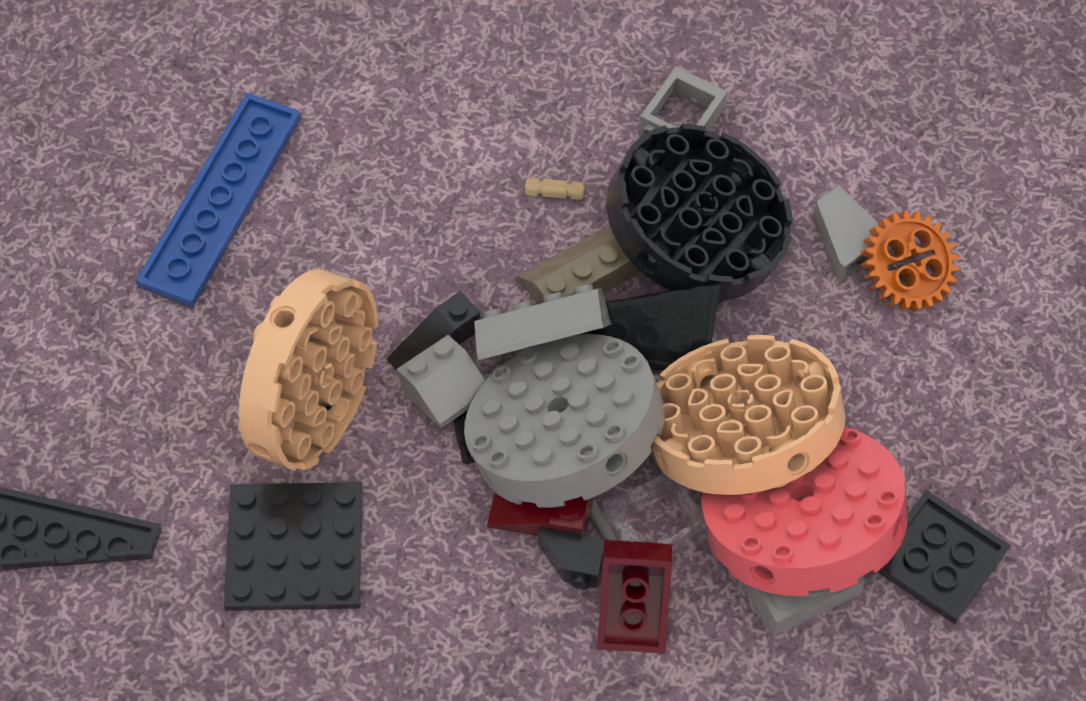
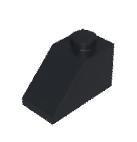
[538,527,604,590]

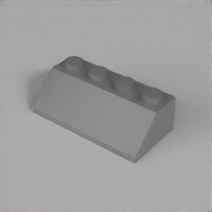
[474,284,611,360]

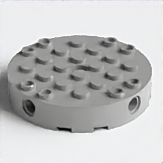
[464,334,665,507]

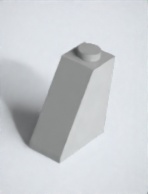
[813,186,878,282]

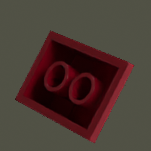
[487,493,594,536]
[597,539,672,654]

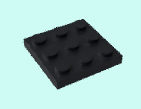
[878,490,1011,624]

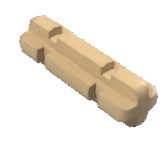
[525,178,585,200]

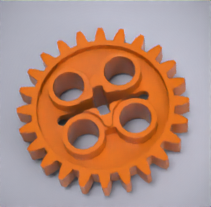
[860,210,960,312]

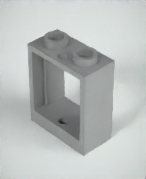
[639,67,728,135]

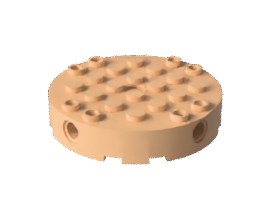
[238,269,378,471]
[650,335,845,495]

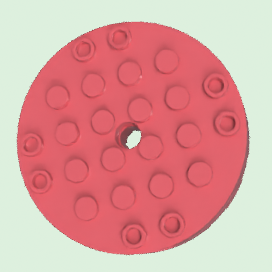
[702,427,908,596]

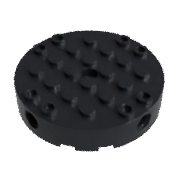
[606,124,793,301]

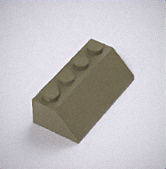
[517,225,641,304]

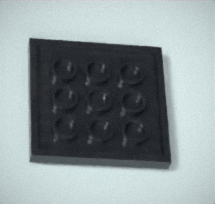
[224,482,363,611]

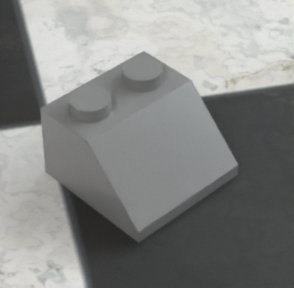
[396,335,486,428]

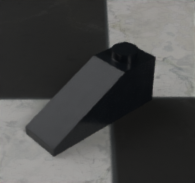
[387,291,481,371]

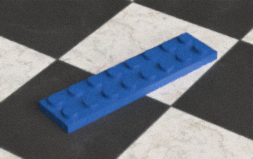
[136,92,301,308]

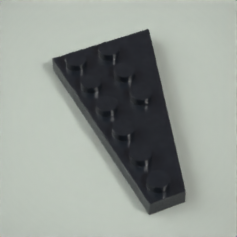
[523,282,721,370]
[0,487,162,570]

